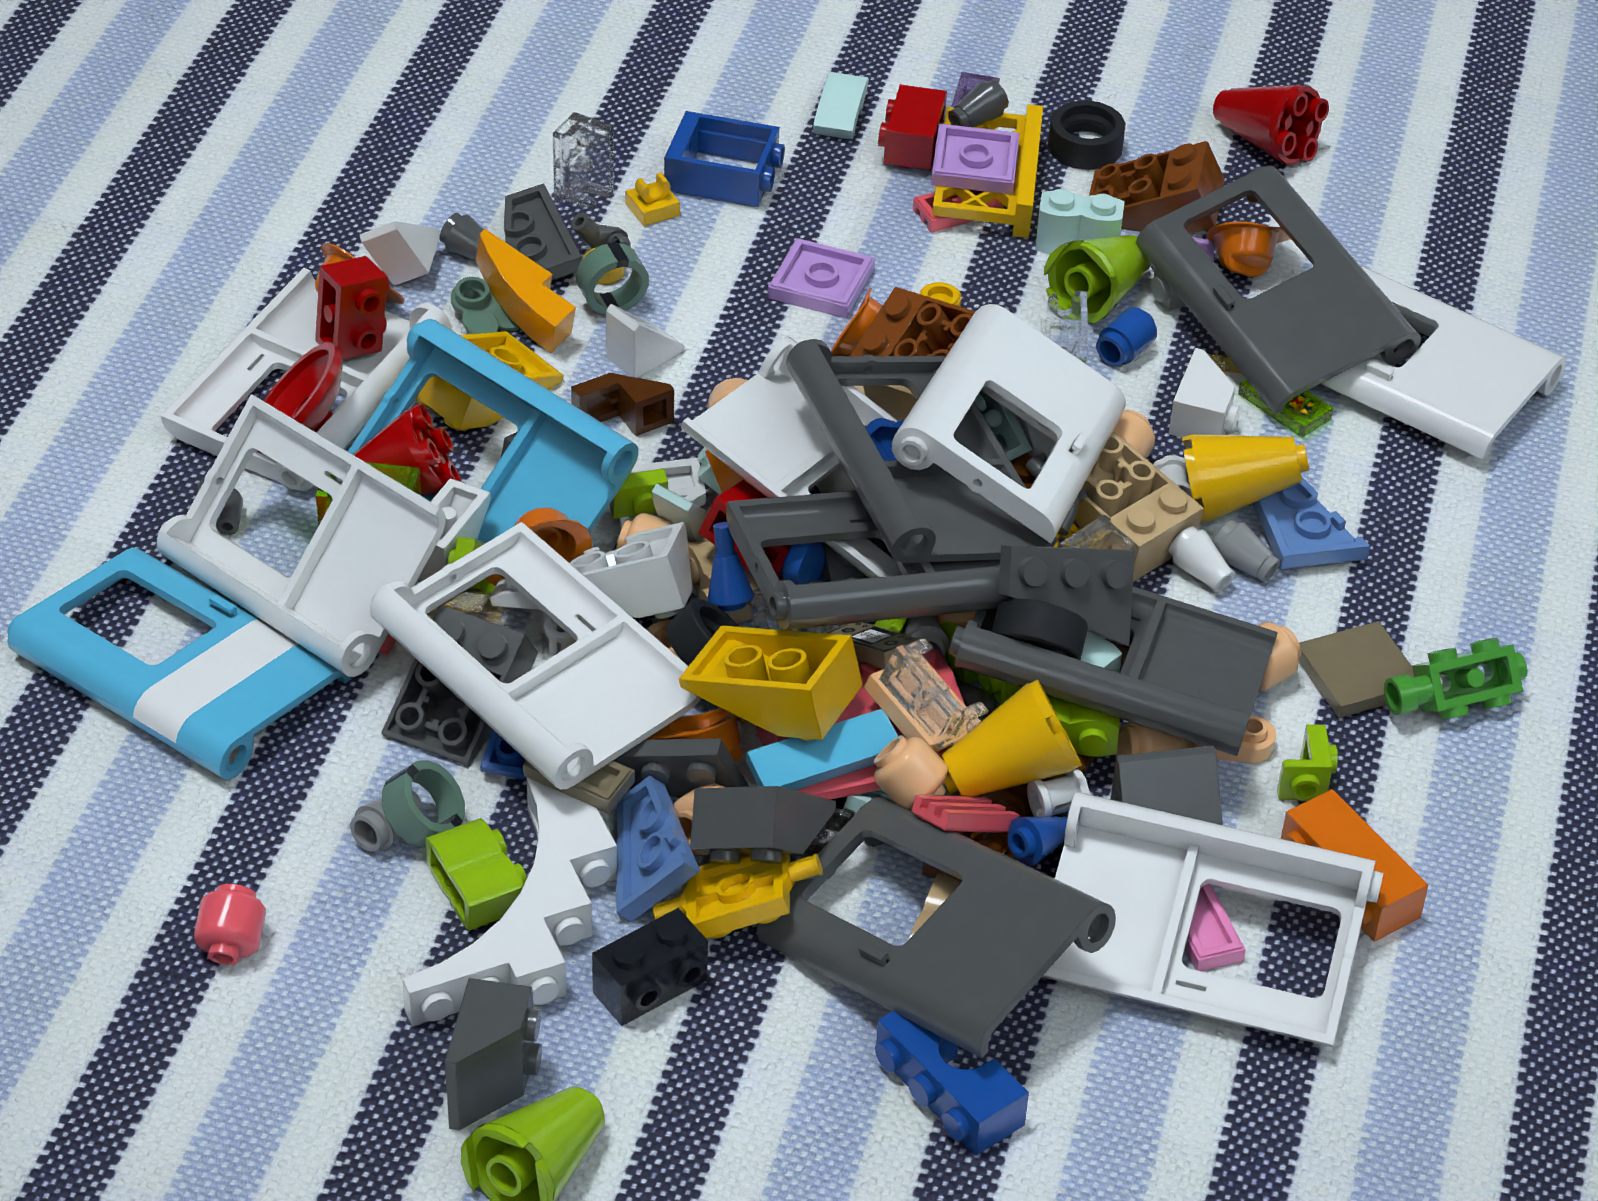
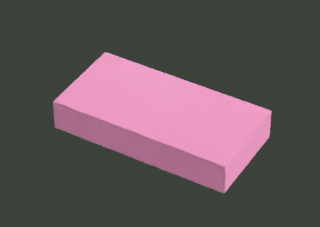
[1185,884,1246,971]

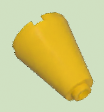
[1182,434,1310,524]
[942,680,1082,797]

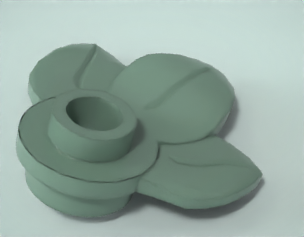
[451,277,521,334]

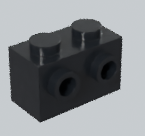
[592,908,708,1026]

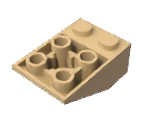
[1075,431,1204,582]

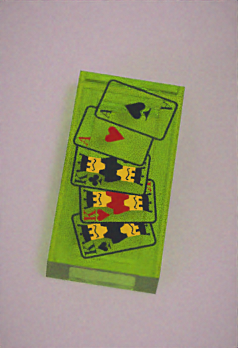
[1238,379,1333,438]

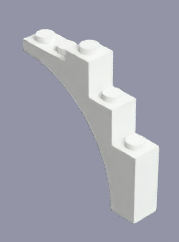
[402,777,617,1027]

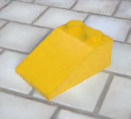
[415,331,564,431]
[678,626,863,741]

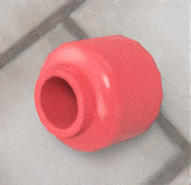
[194,884,266,965]

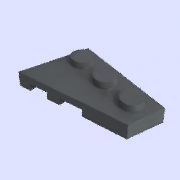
[504,183,582,280]

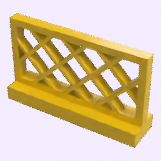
[932,104,1043,238]

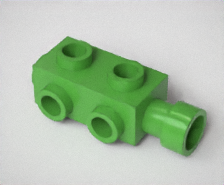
[1384,638,1528,719]

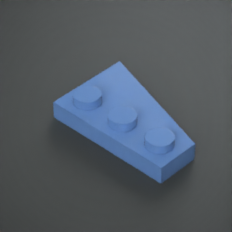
[1252,477,1370,569]
[616,775,700,922]

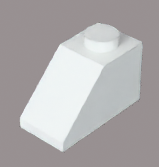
[1169,348,1239,437]
[418,478,491,580]

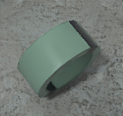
[576,242,649,315]
[382,760,465,847]

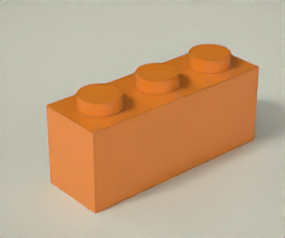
[1281,789,1429,942]

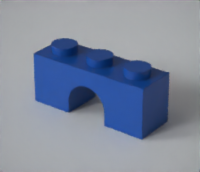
[875,1011,1029,1156]

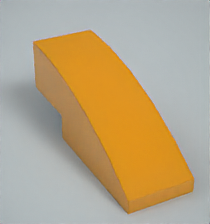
[476,229,576,353]

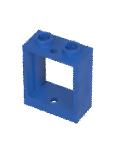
[664,111,785,207]

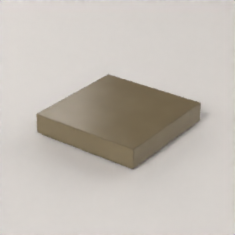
[1299,621,1414,718]

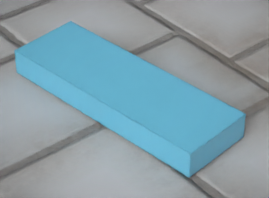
[746,709,898,791]

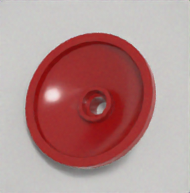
[257,342,343,454]

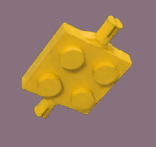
[653,854,823,939]

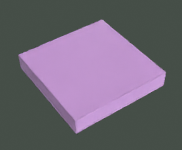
[931,124,1019,194]
[768,238,875,318]

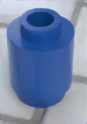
[1096,307,1157,366]

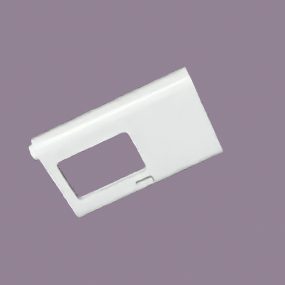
[1321,265,1566,459]
[160,268,451,491]
[892,304,1126,544]
[681,336,903,578]
[157,394,446,677]
[370,522,702,790]
[1042,792,1384,1047]

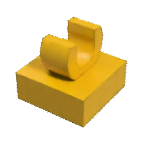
[625,172,680,227]

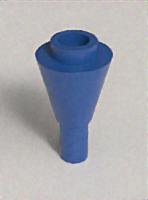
[707,522,754,611]
[1008,816,1068,866]

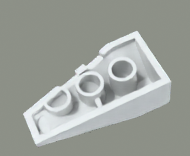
[489,522,692,619]

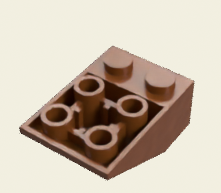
[1089,141,1225,234]
[850,287,976,356]

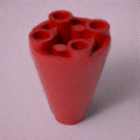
[1213,85,1329,165]
[330,403,462,497]

